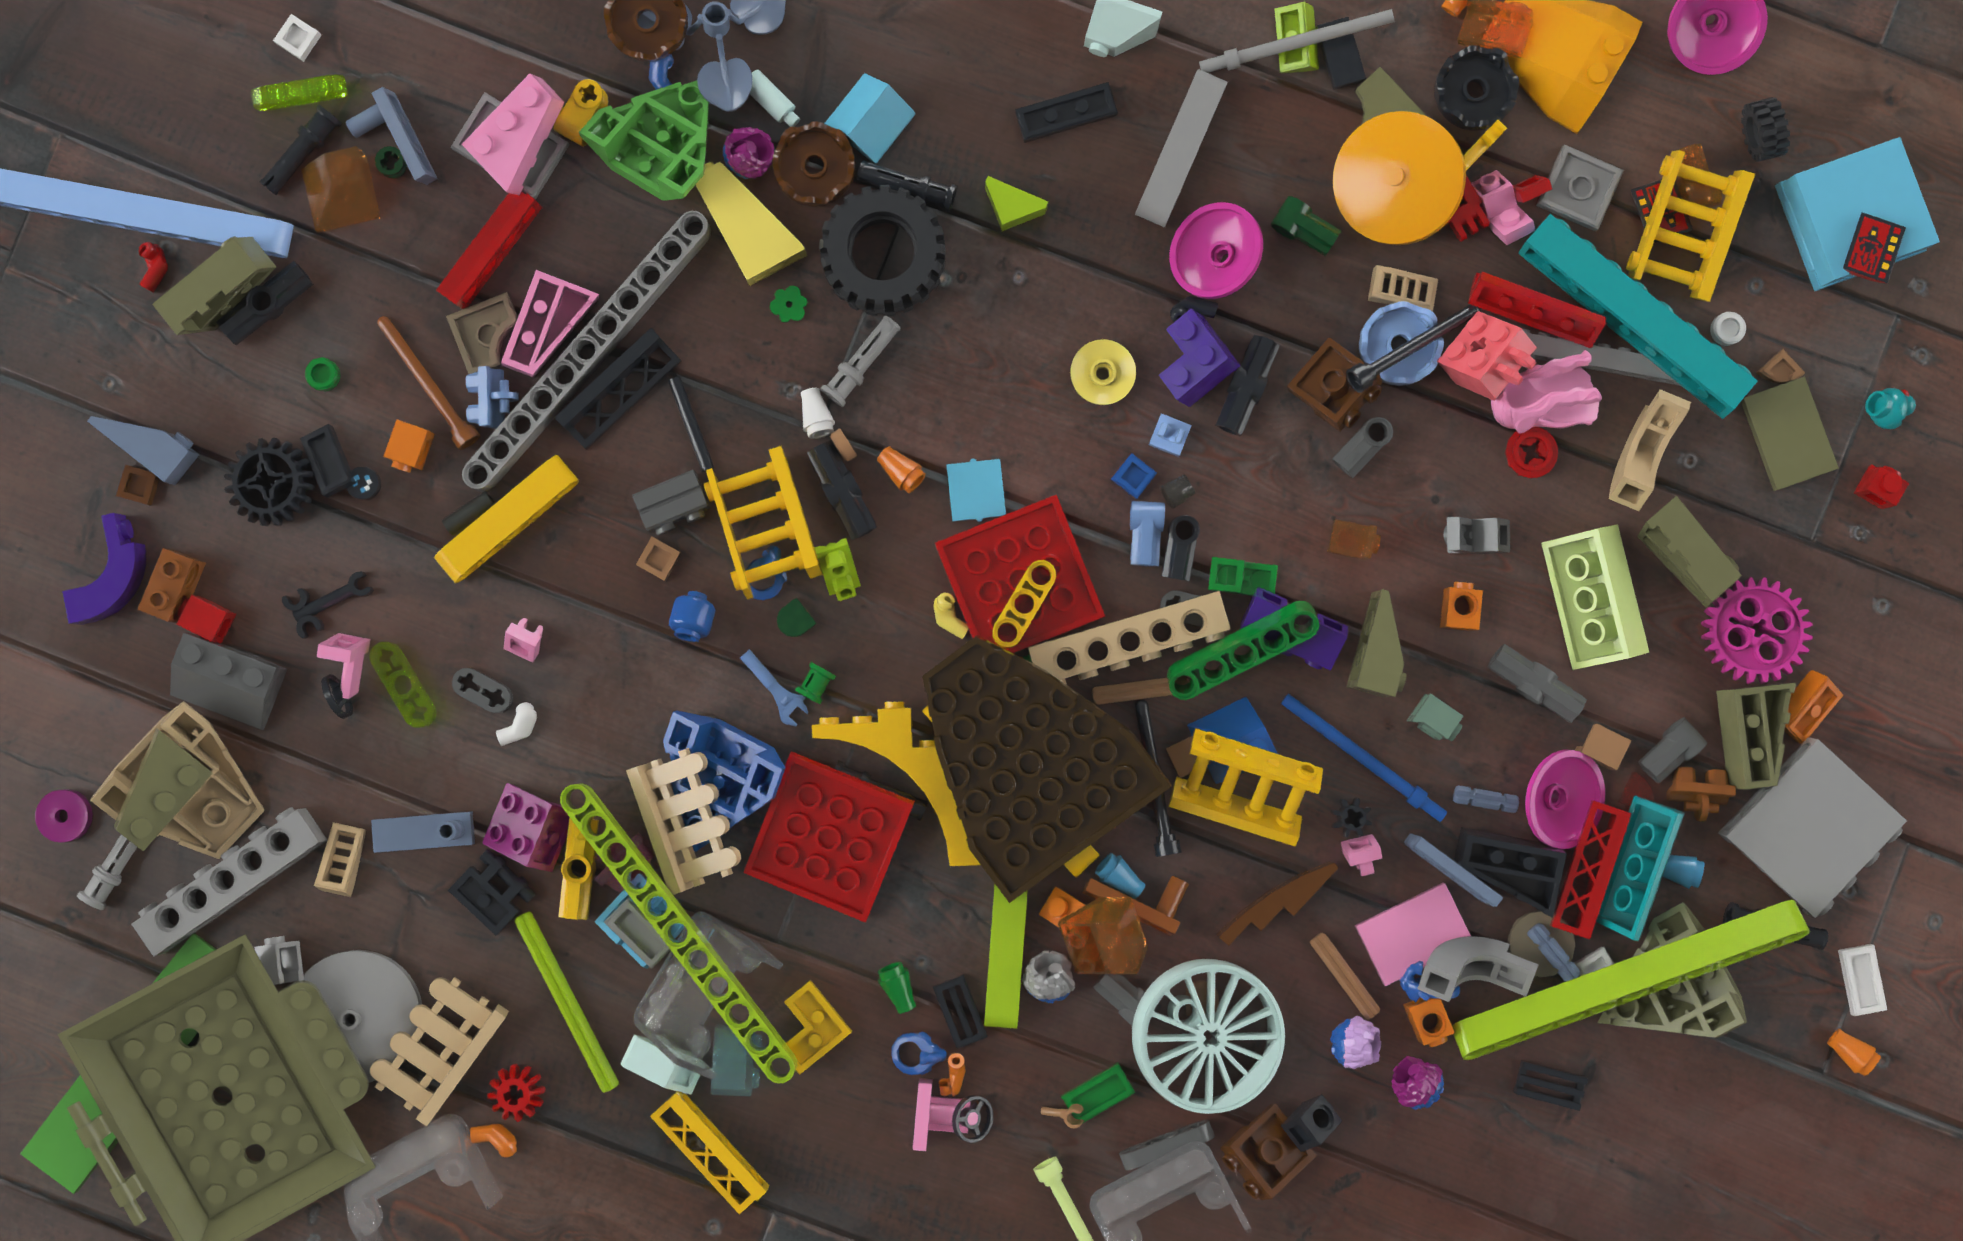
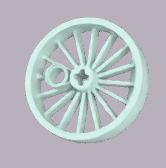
[1132,959,1285,1114]

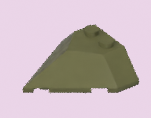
[1597,902,1747,1038]

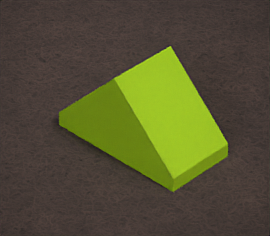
[985,176,1048,231]

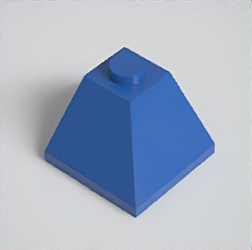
[1187,697,1278,784]

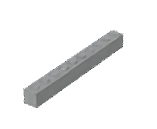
[1523,329,1681,386]

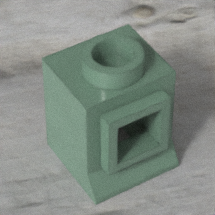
[1407,693,1463,741]

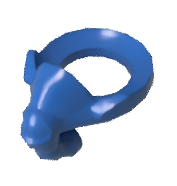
[745,545,787,600]
[1400,961,1460,1002]
[891,1032,947,1075]

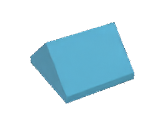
[824,73,916,165]

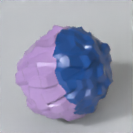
[1330,1016,1381,1069]

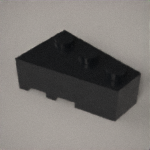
[1454,827,1567,918]

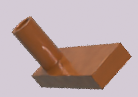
[1082,876,1189,936]

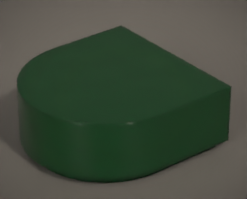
[777,597,817,637]

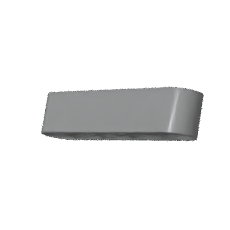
[1135,69,1228,227]

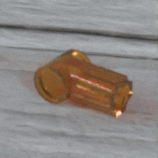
[1676,143,1722,208]

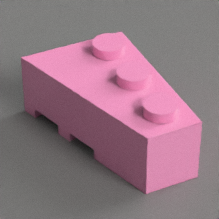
[462,73,564,195]
[501,270,599,378]

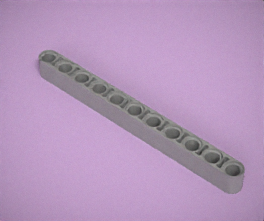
[462,210,711,492]

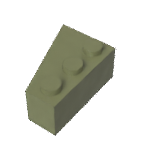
[152,236,276,335]
[1637,495,1742,608]
[1716,683,1796,789]
[114,728,213,851]

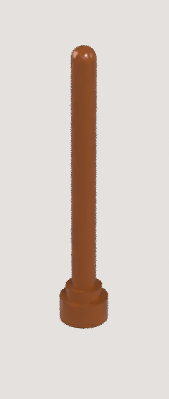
[377,316,481,450]

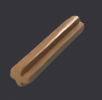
[1092,675,1189,705]
[1310,932,1380,1020]

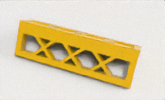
[650,1091,770,1215]

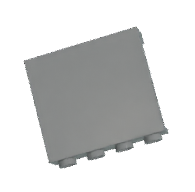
[1718,737,1907,918]

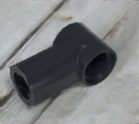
[1161,515,1200,581]

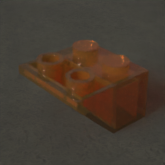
[1058,897,1148,974]

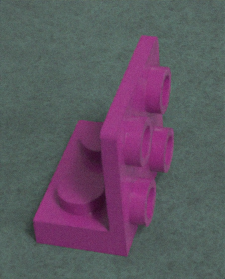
[483,783,570,872]

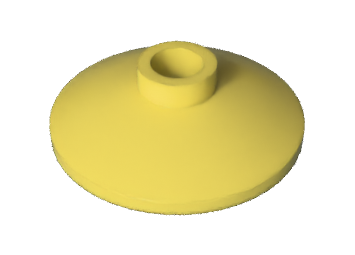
[1070,339,1136,405]

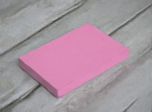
[1355,883,1471,986]

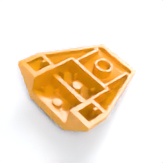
[1481,0,1643,134]

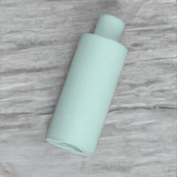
[750,69,800,127]

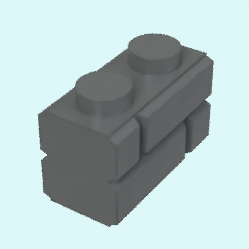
[632,470,711,536]

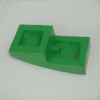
[1208,557,1278,596]

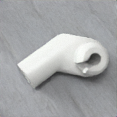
[496,702,537,746]

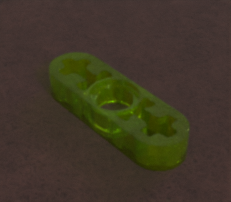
[251,75,348,111]
[369,642,436,728]

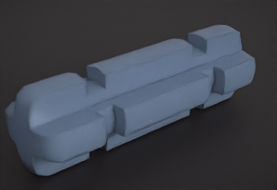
[1453,785,1519,813]
[1527,923,1580,982]

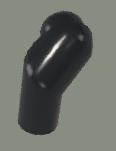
[1170,296,1218,322]

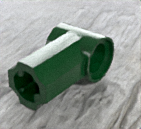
[1271,196,1341,256]

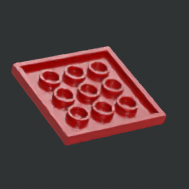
[935,494,1105,653]
[743,751,915,923]

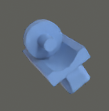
[466,366,519,429]

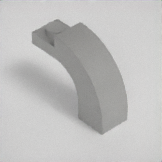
[1418,937,1538,1002]

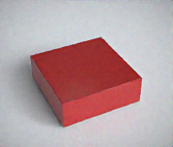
[1513,175,1553,203]

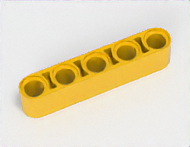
[434,455,579,584]

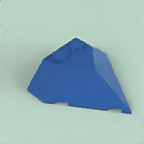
[663,710,785,853]

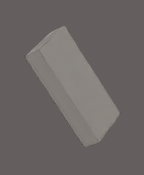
[604,897,670,969]

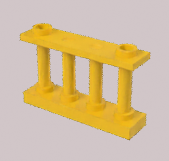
[1626,150,1755,302]
[704,446,823,599]
[1169,728,1323,847]

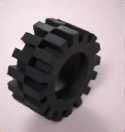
[1741,97,1790,162]

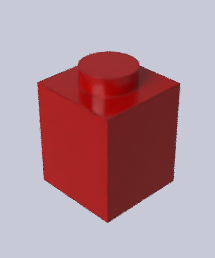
[176,595,236,643]

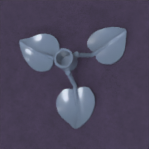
[638,0,786,112]

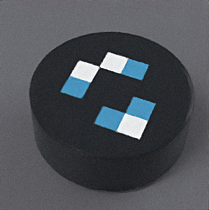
[347,467,381,500]

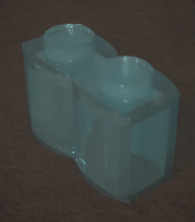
[711,1024,762,1097]

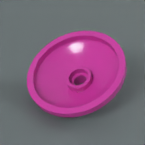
[1667,0,1768,75]
[1169,202,1263,299]
[1525,749,1605,849]

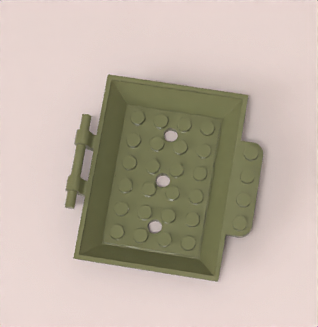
[57,934,376,1241]

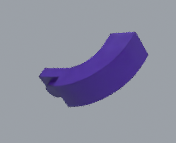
[62,513,146,625]

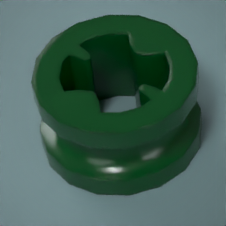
[375,146,408,179]

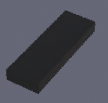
[1015,82,1118,143]

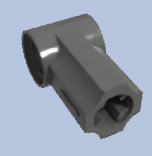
[1332,417,1393,478]
[1638,717,1708,783]
[1093,966,1162,1026]

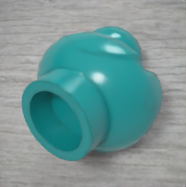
[1865,388,1916,430]

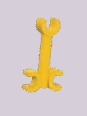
[1463,120,1507,171]

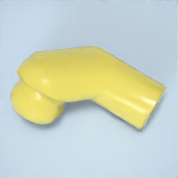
[933,592,968,640]

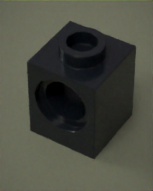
[1281,1094,1342,1152]

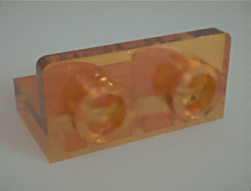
[1457,0,1533,58]

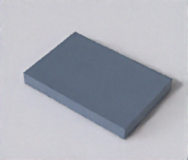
[1404,833,1503,907]

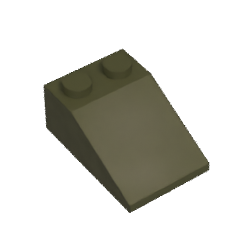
[1347,589,1407,698]

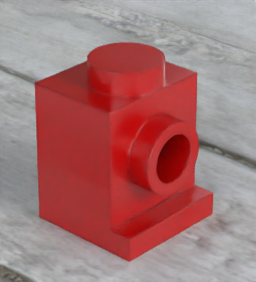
[1854,464,1909,509]

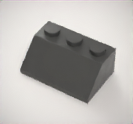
[170,633,287,730]

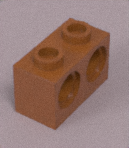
[137,548,206,623]

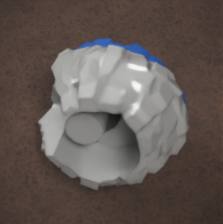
[1022,950,1075,1003]

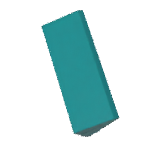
[1596,795,1685,941]

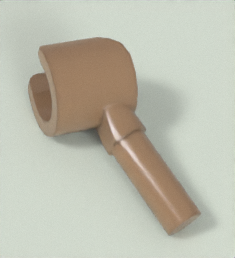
[1041,1104,1084,1129]

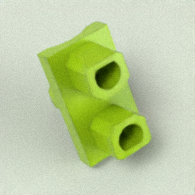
[814,538,861,601]

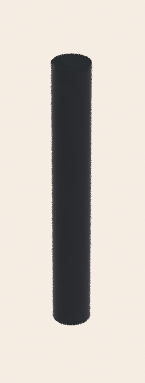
[668,376,714,472]

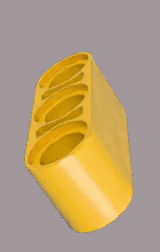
[992,560,1056,648]

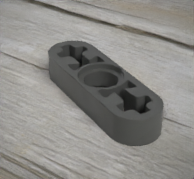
[1119,1120,1215,1170]

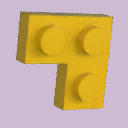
[784,980,852,1075]

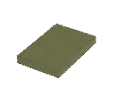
[1741,376,1839,491]

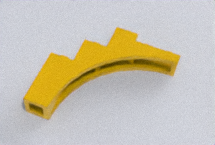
[812,702,981,866]

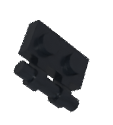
[448,849,536,936]

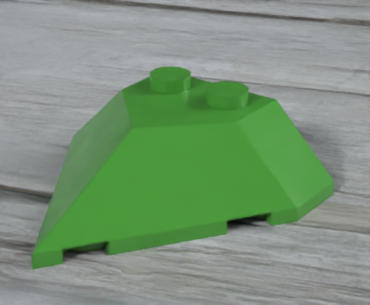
[579,80,710,201]

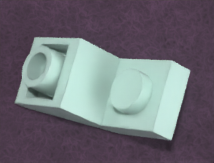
[621,1034,705,1095]

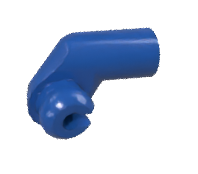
[649,55,674,90]

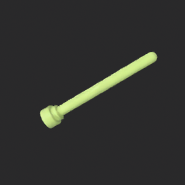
[1033,1157,1094,1241]

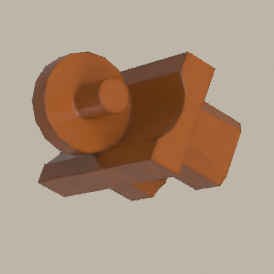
[1666,766,1736,822]

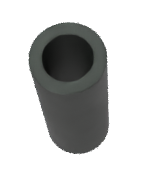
[442,491,495,536]

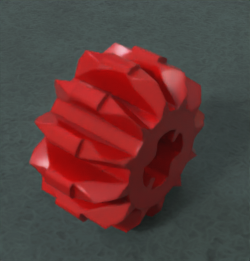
[487,1064,546,1122]

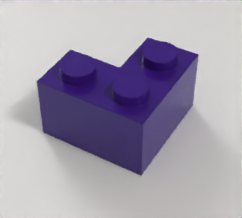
[1159,308,1240,407]

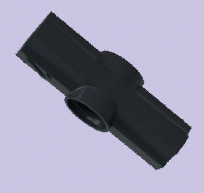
[217,261,314,345]
[1215,334,1280,436]
[807,440,877,540]

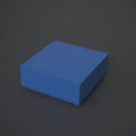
[1111,453,1157,500]

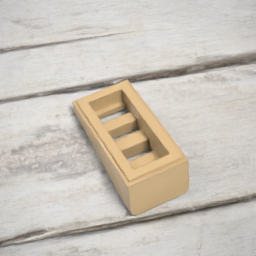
[1368,265,1438,311]
[314,822,366,897]

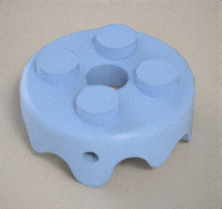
[1359,301,1444,386]

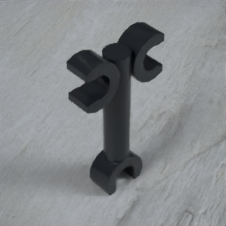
[282,571,374,639]

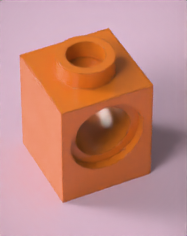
[383,420,435,473]
[1440,582,1483,631]
[1403,997,1455,1047]

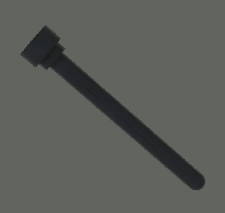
[1346,304,1481,393]
[1135,699,1182,857]

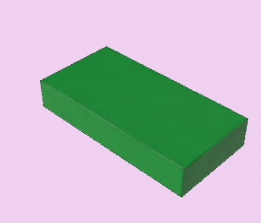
[1061,1063,1135,1124]

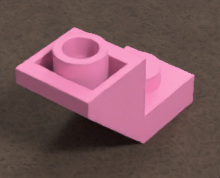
[1471,170,1535,245]

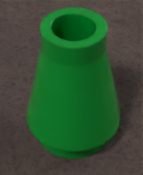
[877,961,916,1014]

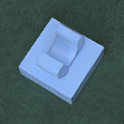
[1149,413,1192,457]

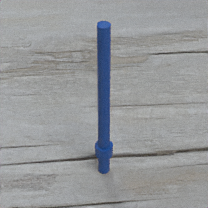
[1281,693,1447,822]

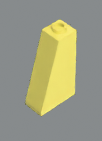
[696,162,807,286]

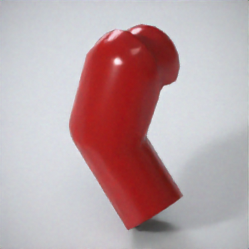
[139,242,168,293]

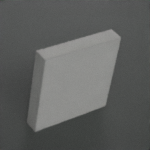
[1536,144,1624,232]

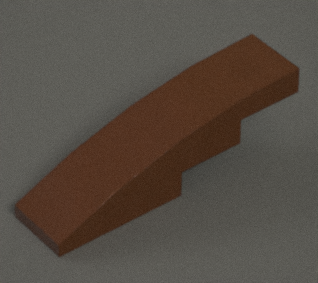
[1216,861,1339,946]

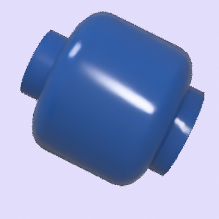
[669,591,716,642]

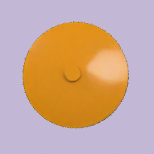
[1333,111,1466,245]

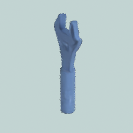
[740,649,808,726]

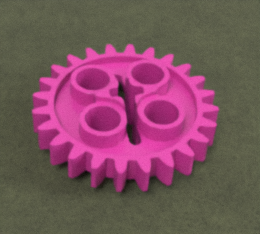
[1701,577,1813,684]

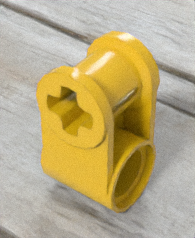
[553,79,609,147]

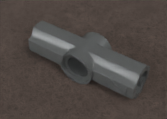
[1487,644,1587,723]

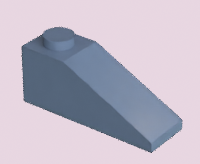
[87,416,199,485]

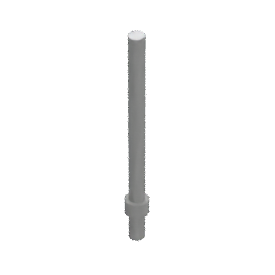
[1199,9,1395,73]

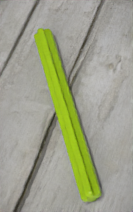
[514,911,619,1093]

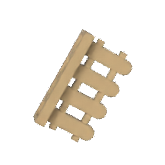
[626,748,741,895]
[370,977,509,1126]

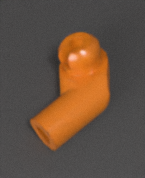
[939,1053,966,1097]
[470,1124,517,1158]

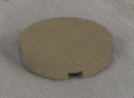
[1507,910,1575,977]

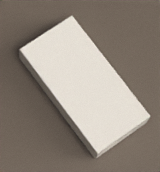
[1838,944,1887,1016]

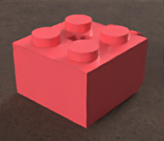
[1437,311,1537,401]

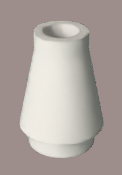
[801,388,835,439]

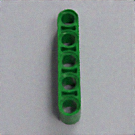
[1167,601,1319,700]

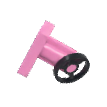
[317,633,371,719]
[913,1078,993,1151]

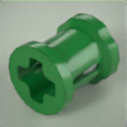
[795,662,836,704]

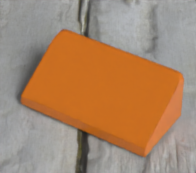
[1784,670,1843,744]

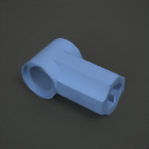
[1130,501,1165,567]

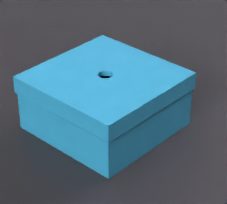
[1775,137,1940,292]

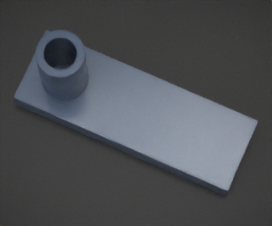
[346,87,438,185]
[371,811,475,853]

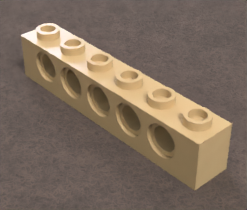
[1028,591,1231,684]

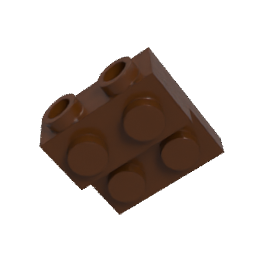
[1287,337,1383,432]
[1220,1103,1317,1200]

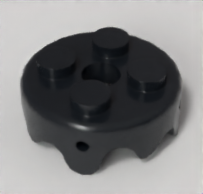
[1434,45,1519,131]

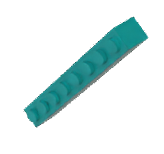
[1518,214,1758,419]

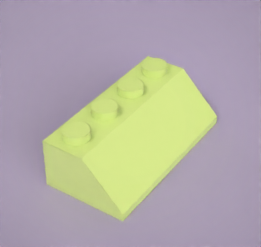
[1541,524,1649,670]

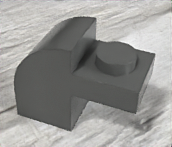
[1443,517,1510,554]

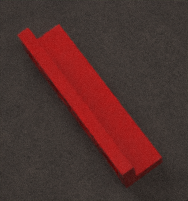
[436,191,542,310]
[1468,272,1606,349]
[1550,800,1632,939]

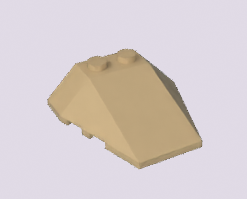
[90,701,265,859]

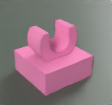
[503,618,543,663]
[1341,834,1382,876]

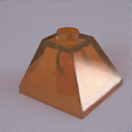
[301,146,381,233]

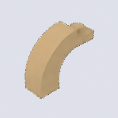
[1609,390,1691,511]

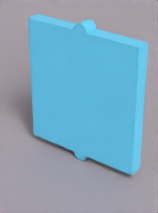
[947,458,1006,522]

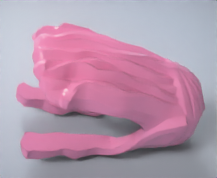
[1491,350,1602,433]

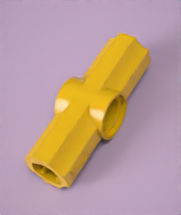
[558,818,599,920]

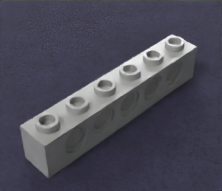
[132,807,328,957]

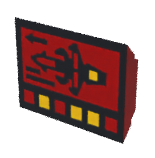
[1631,179,1693,244]
[1843,212,1906,283]

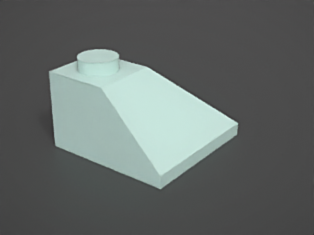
[1084,0,1162,57]

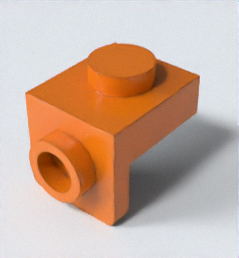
[1039,886,1098,940]

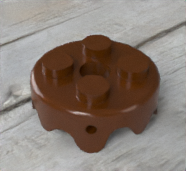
[604,0,688,62]
[772,121,855,207]

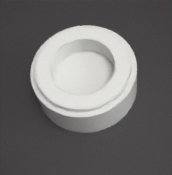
[1710,312,1746,346]

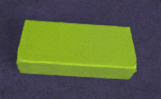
[1274,2,1319,73]

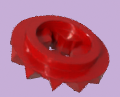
[1504,427,1558,479]

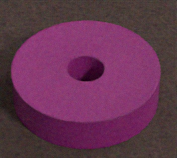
[35,789,93,843]

